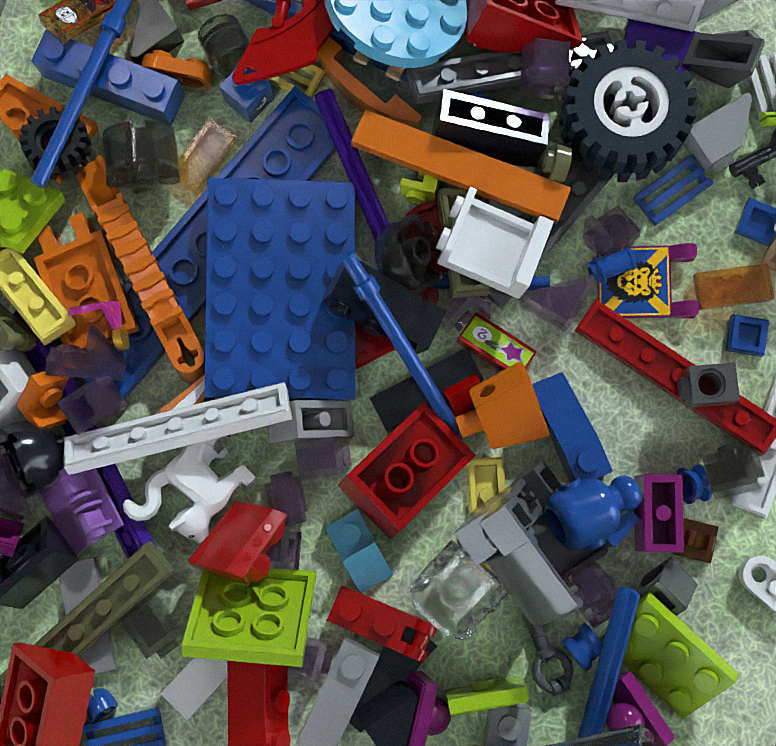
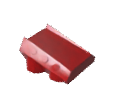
[188,501,288,585]

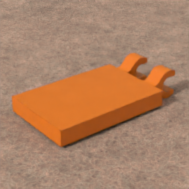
[34,212,140,359]

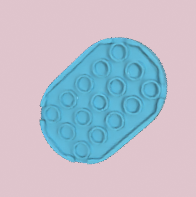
[324,0,467,68]

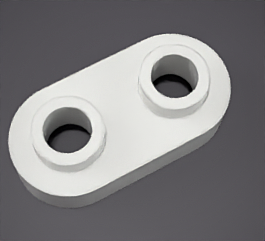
[738,556,776,615]

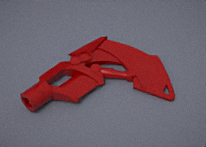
[232,0,335,85]

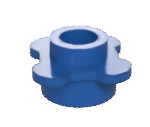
[677,464,712,504]

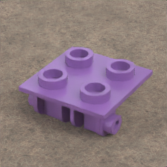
[41,468,124,555]

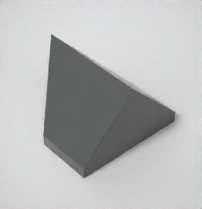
[683,29,765,89]

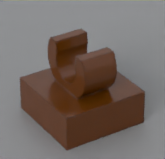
[672,518,719,563]

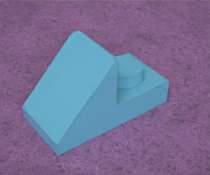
[325,509,393,593]

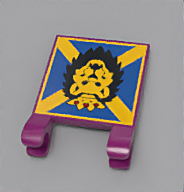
[597,243,699,318]

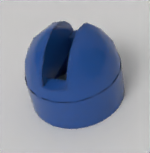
[87,688,118,722]

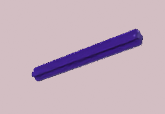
[315,89,400,260]

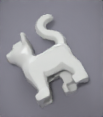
[123,438,256,544]

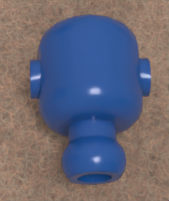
[544,475,642,551]

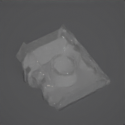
[407,540,509,640]

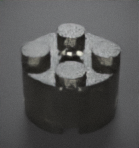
[102,120,181,194]

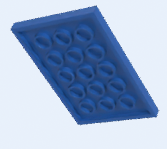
[205,177,355,400]

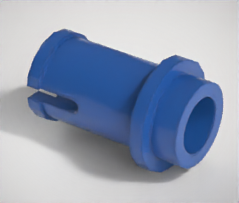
[587,247,637,284]

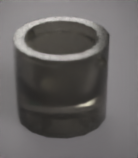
[198,14,250,79]

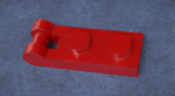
[327,585,438,663]

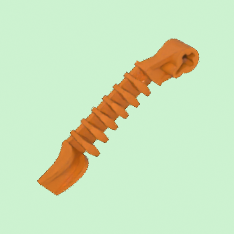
[75,155,205,384]

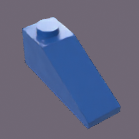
[532,372,613,482]

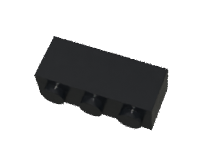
[432,90,550,167]
[321,260,446,354]

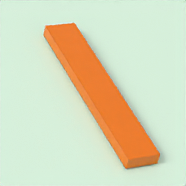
[351,109,571,225]

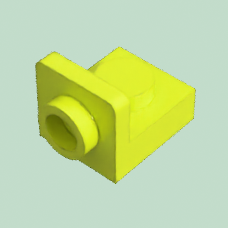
[399,172,441,205]

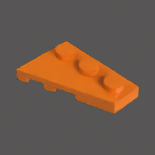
[0,74,99,184]

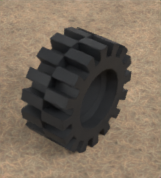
[19,107,92,180]

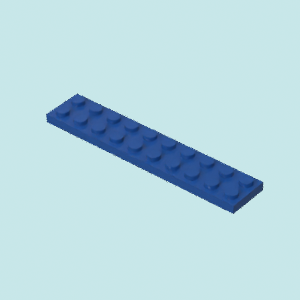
[62,86,350,407]

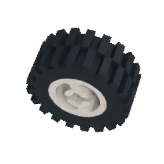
[559,40,698,182]

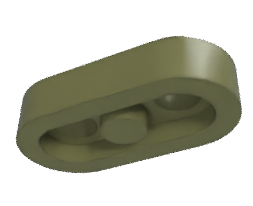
[535,141,572,183]

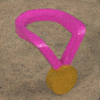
[66,301,130,351]

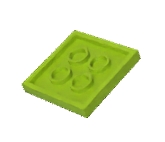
[181,567,316,667]

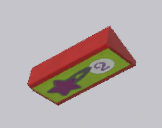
[456,312,537,371]

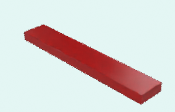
[575,299,776,456]

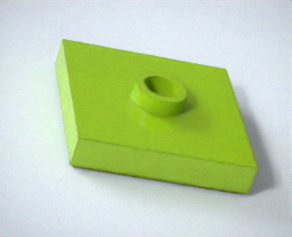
[445,676,529,716]

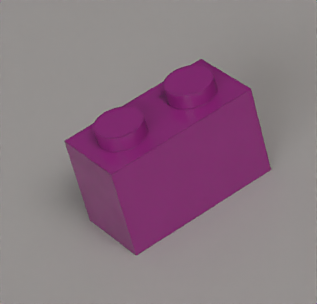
[634,474,684,553]

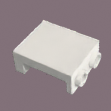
[436,186,554,299]

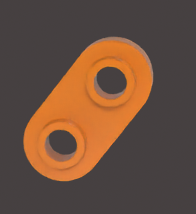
[141,50,214,90]

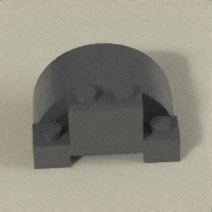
[454,459,608,625]

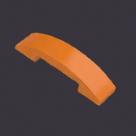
[318,37,422,130]

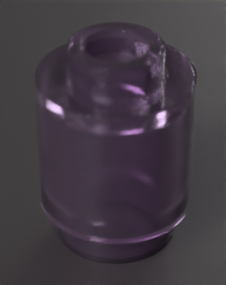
[264,471,308,527]

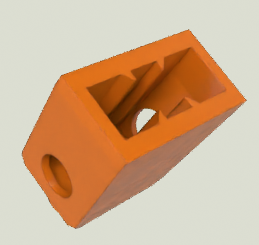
[455,361,550,449]

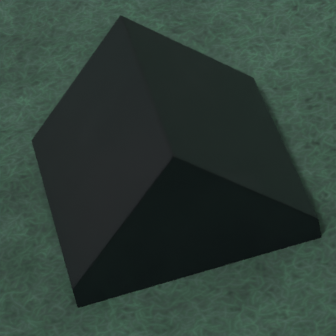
[0,515,79,609]

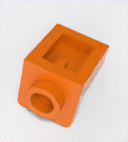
[16,367,70,429]

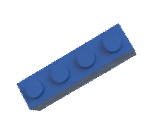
[31,30,185,126]

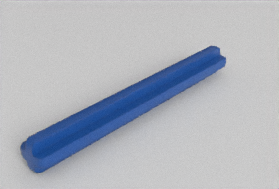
[576,587,640,746]

